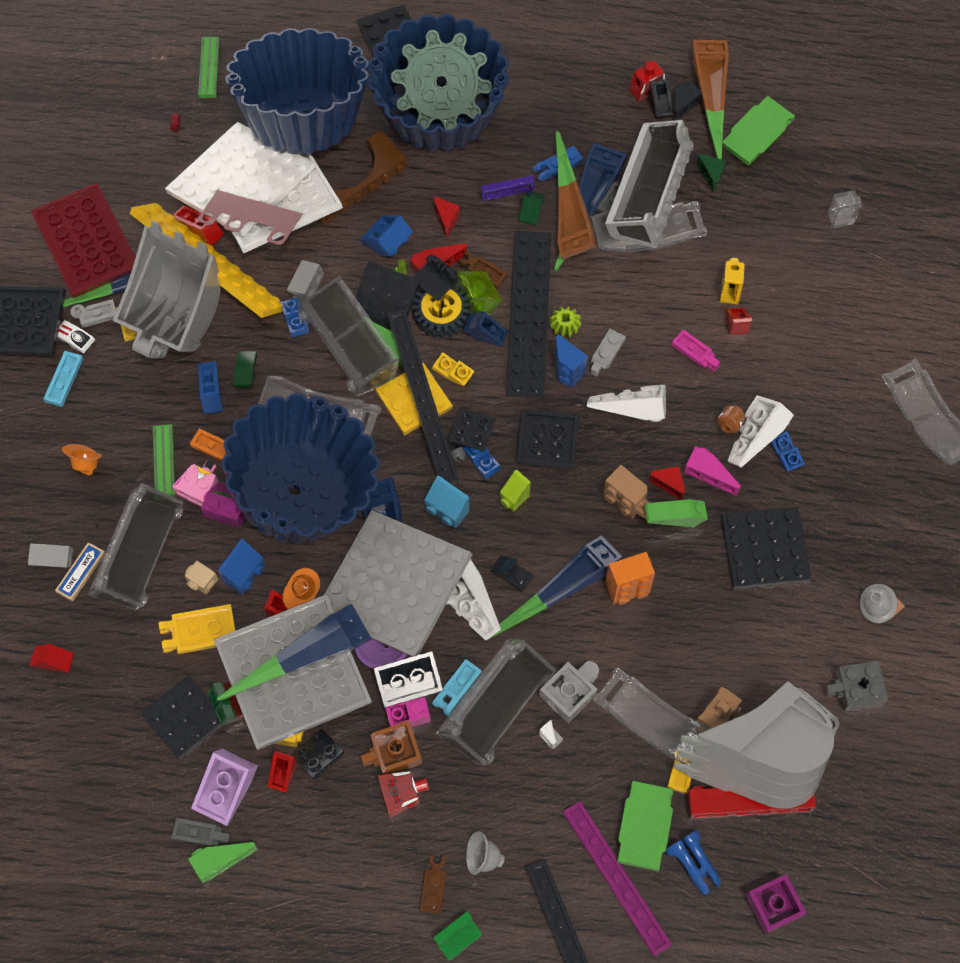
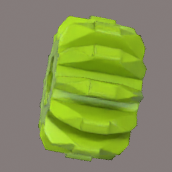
[550,306,581,338]

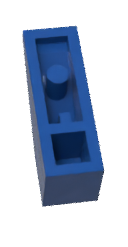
[198,361,223,414]

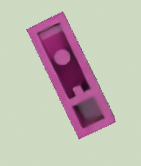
[684,446,741,496]

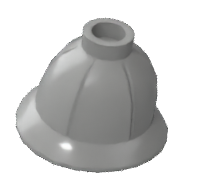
[860,584,897,623]
[466,831,505,875]

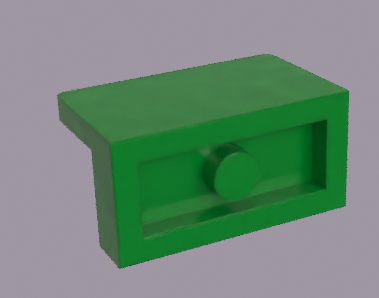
[433,912,482,961]

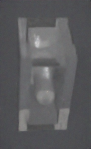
[827,190,861,228]

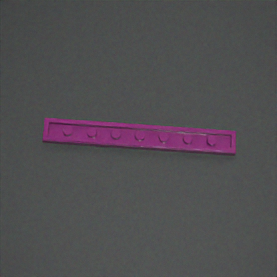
[563,801,672,957]

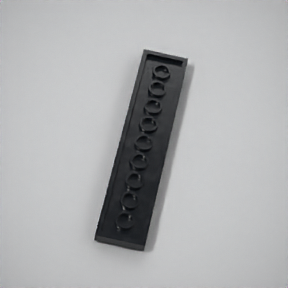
[507,231,552,398]

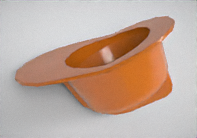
[62,444,102,475]
[282,568,320,610]

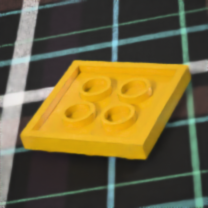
[375,362,453,435]

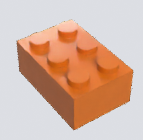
[605,552,655,605]

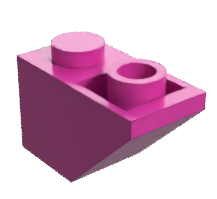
[385,697,431,727]

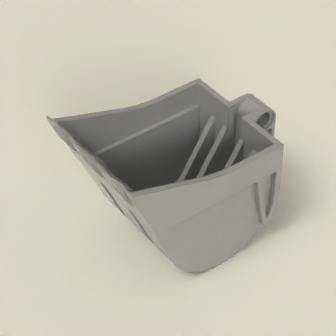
[113,220,220,358]
[674,681,839,808]

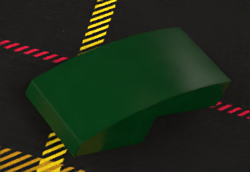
[233,351,258,388]

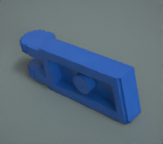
[533,146,583,181]

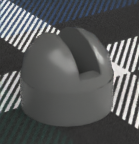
[450,447,466,463]

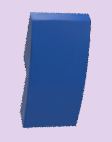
[280,297,309,338]
[770,431,805,472]
[463,446,501,479]

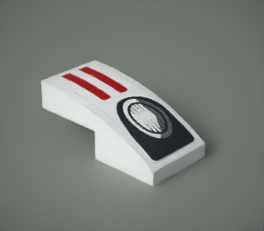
[57,320,95,353]

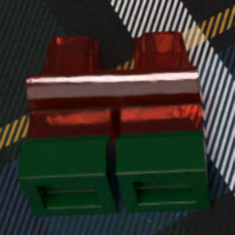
[207,681,244,726]

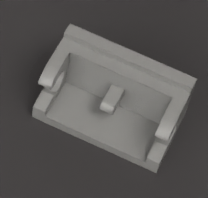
[287,260,324,304]
[28,543,74,568]

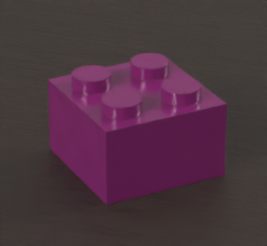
[746,874,807,935]

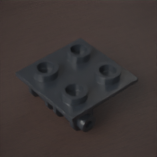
[413,254,462,301]
[448,408,496,451]
[291,728,344,780]

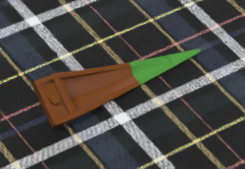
[692,40,729,159]
[556,131,597,259]

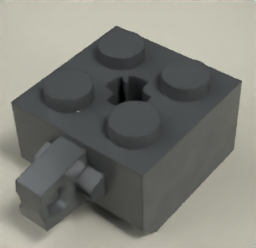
[825,661,888,711]

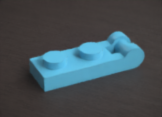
[432,659,482,716]

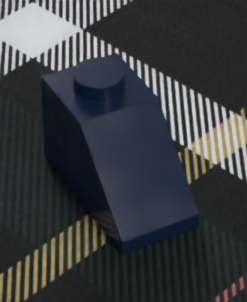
[463,311,508,347]

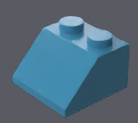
[425,475,470,528]

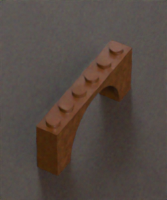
[318,130,408,225]

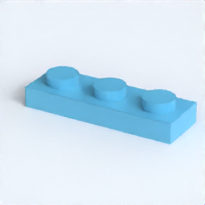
[44,351,83,407]

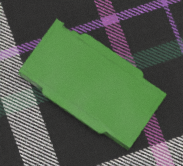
[722,96,795,166]
[617,781,673,872]

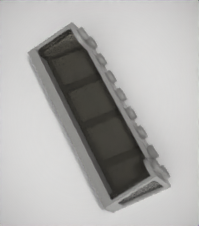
[605,120,693,248]

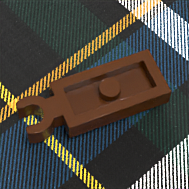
[459,251,508,290]
[420,855,446,915]

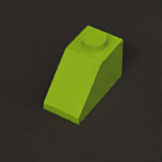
[500,469,531,512]

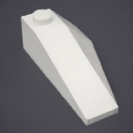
[587,385,666,422]
[728,395,794,467]
[446,559,501,640]

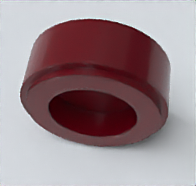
[170,113,181,131]

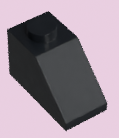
[673,79,702,121]

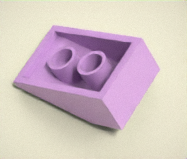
[191,748,258,826]

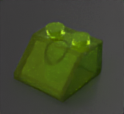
[458,271,502,314]

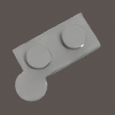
[70,299,116,328]

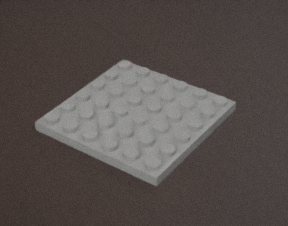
[324,510,472,657]
[214,595,372,750]

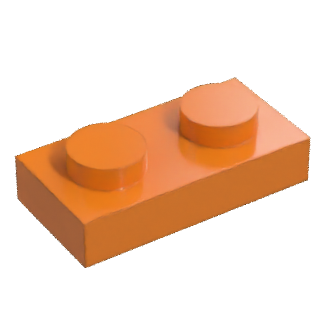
[190,428,227,461]

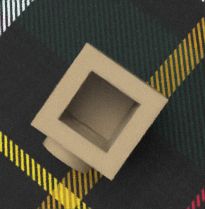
[185,561,218,594]

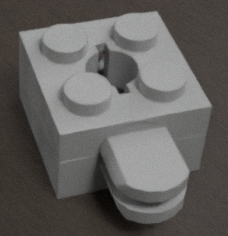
[539,661,599,724]

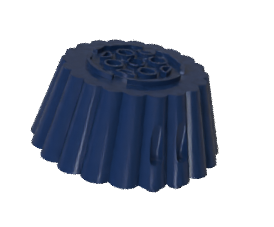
[367,14,509,152]
[225,28,369,154]
[221,393,380,545]

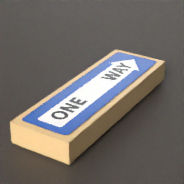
[55,543,106,602]

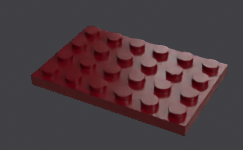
[31,183,135,299]

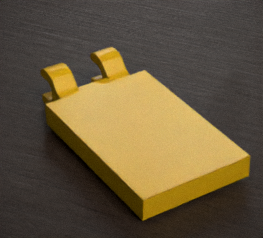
[159,604,235,654]

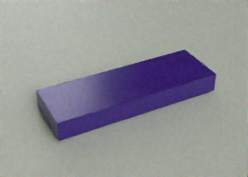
[481,175,534,201]

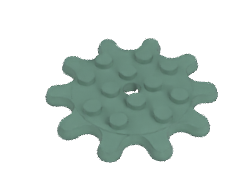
[391,30,492,130]

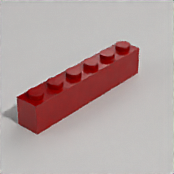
[687,786,816,819]

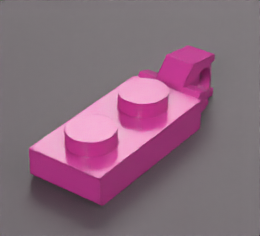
[671,330,720,372]

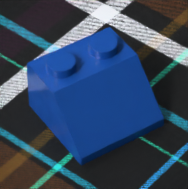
[359,215,413,256]
[555,334,588,388]
[218,539,265,595]

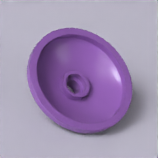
[355,639,408,669]

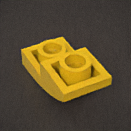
[431,352,474,386]

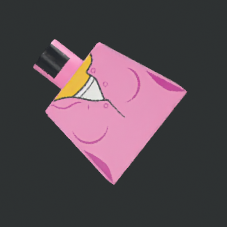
[173,460,218,507]

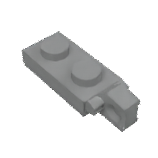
[590,329,626,377]

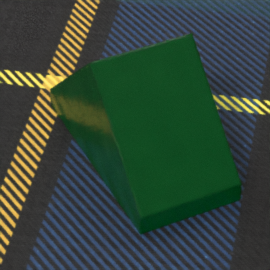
[697,154,726,192]
[519,191,546,226]

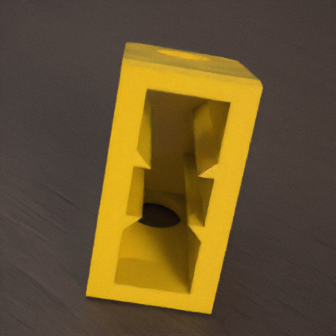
[720,258,744,305]

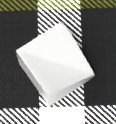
[539,720,563,749]

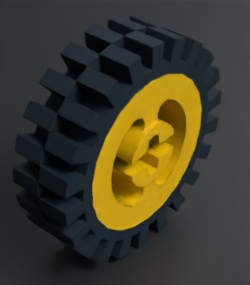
[413,285,470,339]

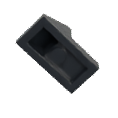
[650,79,674,117]
[490,555,534,593]

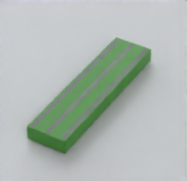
[198,37,220,98]
[153,424,175,498]

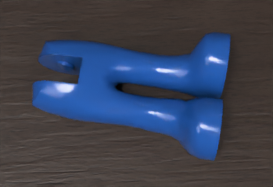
[665,830,721,895]

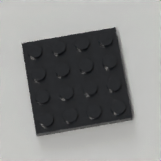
[0,286,66,357]
[721,507,812,589]

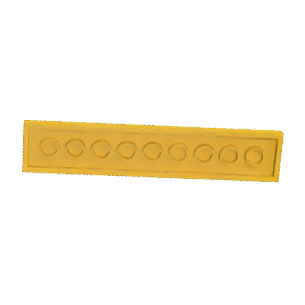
[129,203,285,318]

